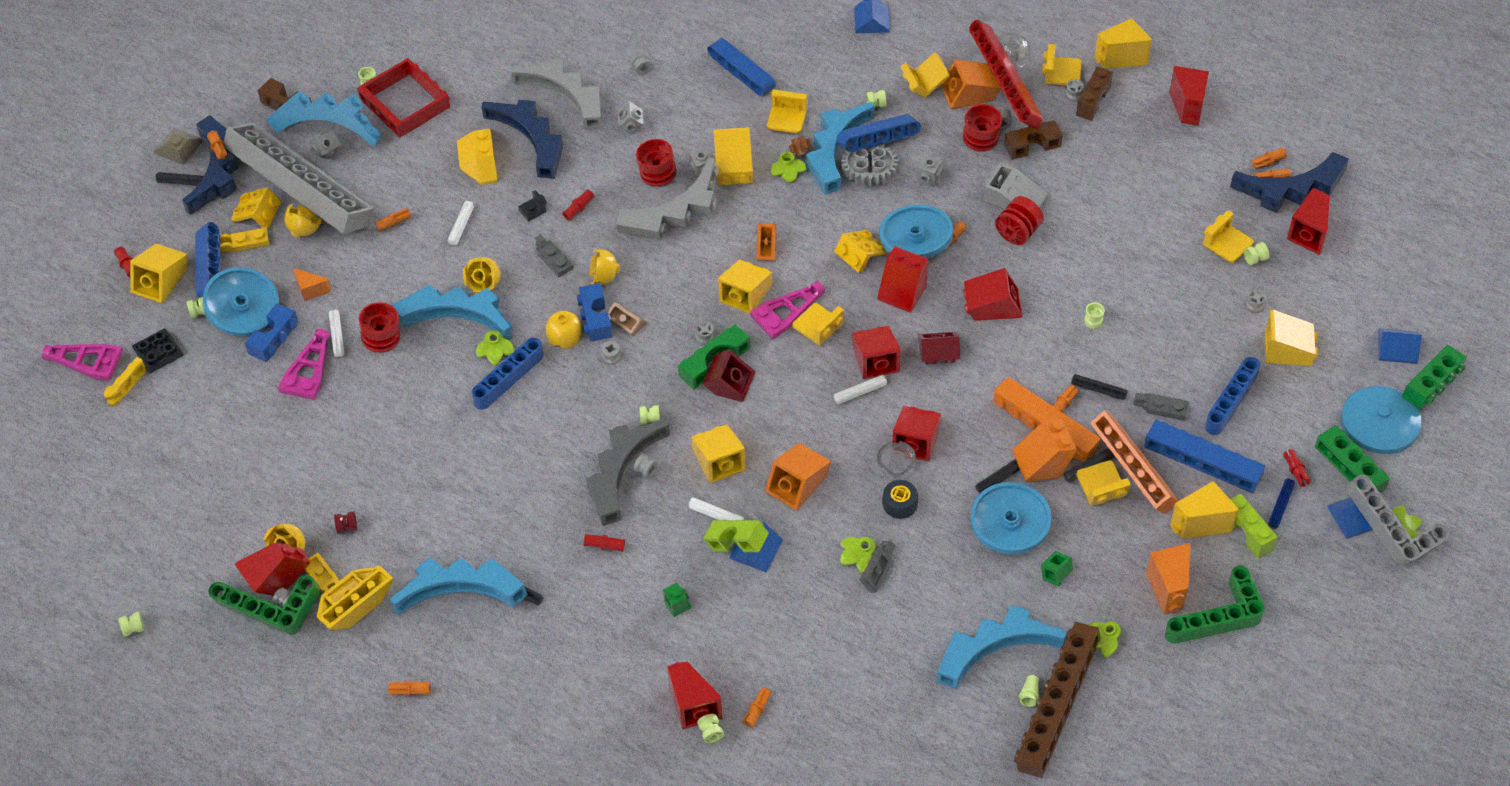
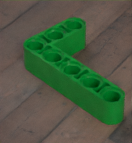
[1165,565,1265,643]
[208,575,320,635]

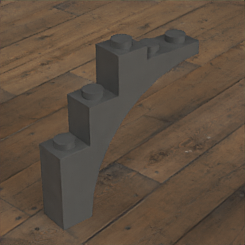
[586,419,670,526]

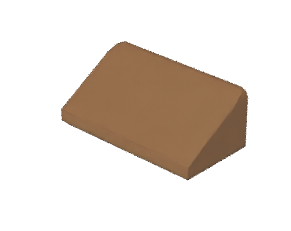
[608,301,647,336]

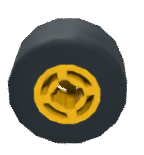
[882,480,918,519]

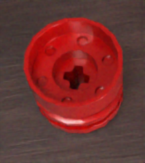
[963,104,1002,152]
[636,139,677,187]
[995,196,1044,245]
[359,302,401,353]

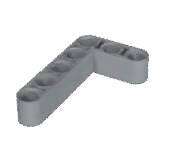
[1346,475,1449,566]

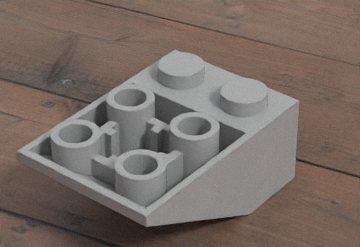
[983,162,1048,209]

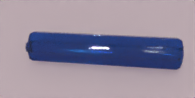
[1268,478,1295,529]

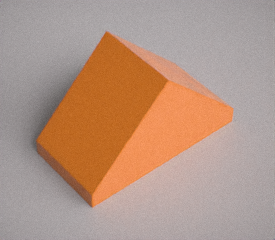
[756,223,777,260]
[293,268,331,301]

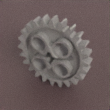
[841,144,899,186]

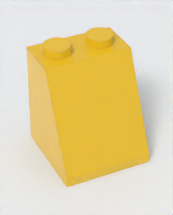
[1094,18,1152,69]
[714,127,753,186]
[130,244,187,303]
[718,259,773,314]
[1264,310,1318,366]
[691,424,746,483]
[1170,481,1239,539]

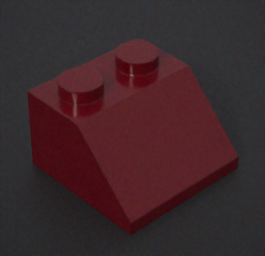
[918,332,960,364]
[703,349,756,402]

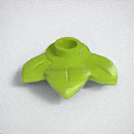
[771,152,806,182]
[476,330,514,366]
[1392,505,1422,539]
[840,537,875,573]
[1089,621,1121,658]

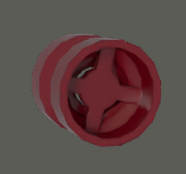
[334,511,358,534]

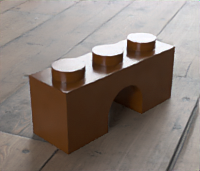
[1076,66,1113,121]
[257,78,312,123]
[1004,120,1063,160]

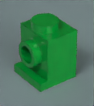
[1041,551,1073,586]
[663,583,691,617]

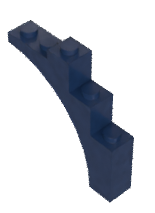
[481,100,563,179]
[182,115,238,215]
[1230,152,1349,213]

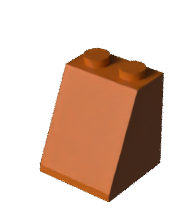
[940,59,1001,109]
[1012,418,1077,482]
[765,443,831,511]
[1146,543,1191,614]

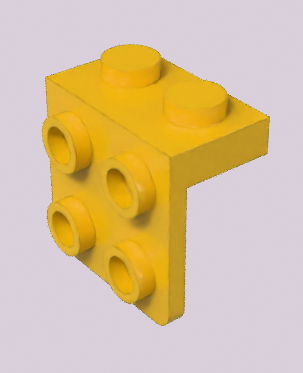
[1042,44,1081,85]
[900,53,950,98]
[767,90,807,134]
[231,187,282,228]
[1203,210,1254,263]
[834,230,888,273]
[793,303,845,346]
[1076,460,1131,506]

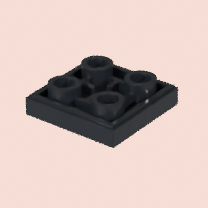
[132,328,184,374]

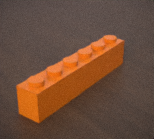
[993,377,1101,462]
[1090,410,1179,514]

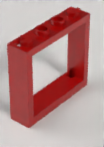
[357,58,450,138]

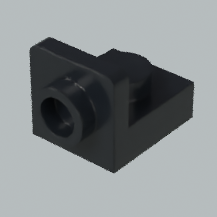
[518,190,547,222]

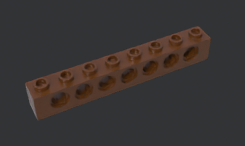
[1014,622,1101,778]

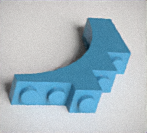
[266,91,382,147]
[806,102,874,195]
[392,284,513,340]
[390,557,527,615]
[937,605,1067,689]

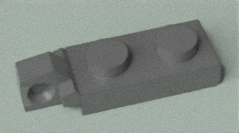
[535,234,574,278]
[1133,393,1189,421]
[859,540,896,593]

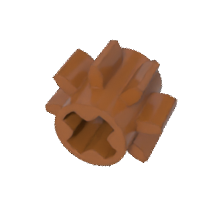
[789,135,812,156]

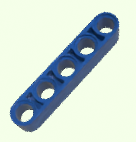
[707,38,776,96]
[837,114,921,152]
[195,222,220,298]
[471,337,543,410]
[1205,357,1260,435]

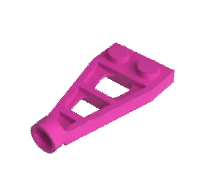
[750,281,825,340]
[278,328,330,400]
[42,344,123,381]

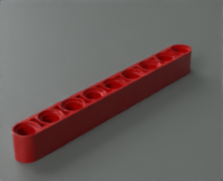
[969,19,1043,128]

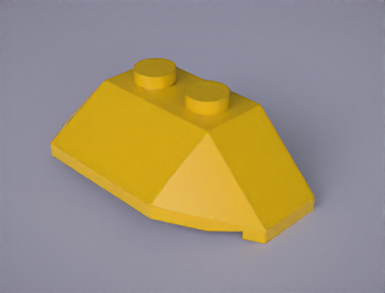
[457,128,498,185]
[317,566,394,631]

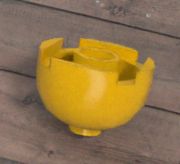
[284,204,322,238]
[590,249,620,286]
[463,257,501,294]
[545,311,583,349]
[264,523,305,550]

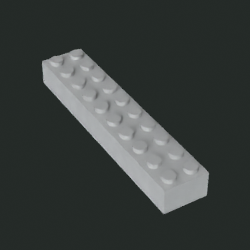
[224,122,374,234]

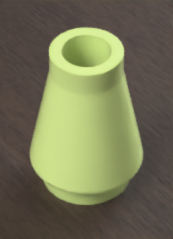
[1019,675,1039,707]

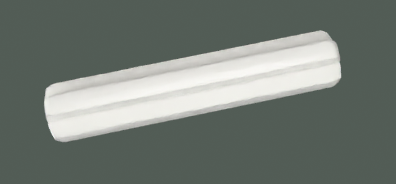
[448,201,474,246]
[329,310,344,357]
[833,375,887,404]
[689,497,744,520]

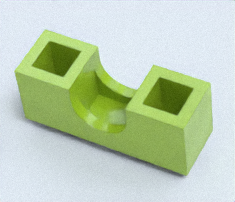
[1230,494,1278,559]
[703,520,769,552]

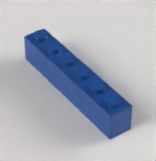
[1144,419,1265,494]

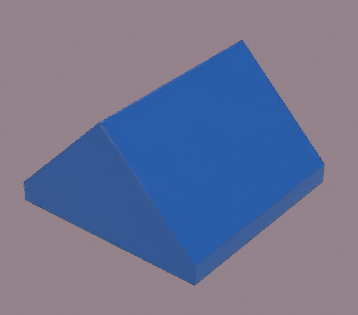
[854,0,889,33]
[1378,328,1422,364]
[1327,498,1382,539]
[730,522,783,572]

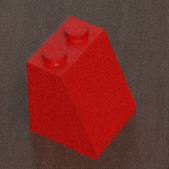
[1169,66,1209,126]
[1287,188,1330,255]
[877,246,928,313]
[962,268,1023,321]
[852,326,901,379]
[892,405,941,462]
[234,543,311,596]
[667,661,723,729]

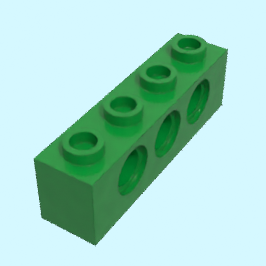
[1402,344,1467,410]
[1315,425,1390,493]

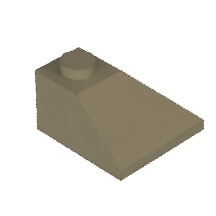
[154,128,203,165]

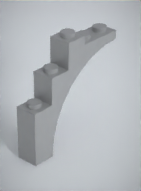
[511,58,602,130]
[616,157,719,240]

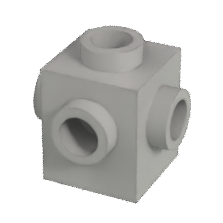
[618,102,643,134]
[310,130,341,157]
[688,147,714,178]
[916,156,943,187]

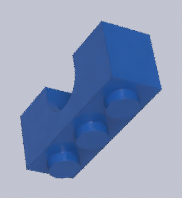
[577,283,612,342]
[245,303,298,362]

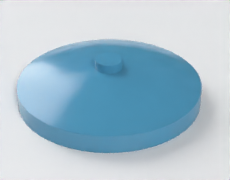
[879,205,953,259]
[203,267,279,337]
[1341,386,1421,454]
[970,482,1051,555]

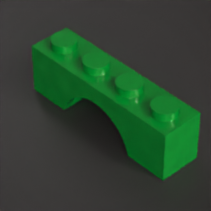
[678,324,750,390]

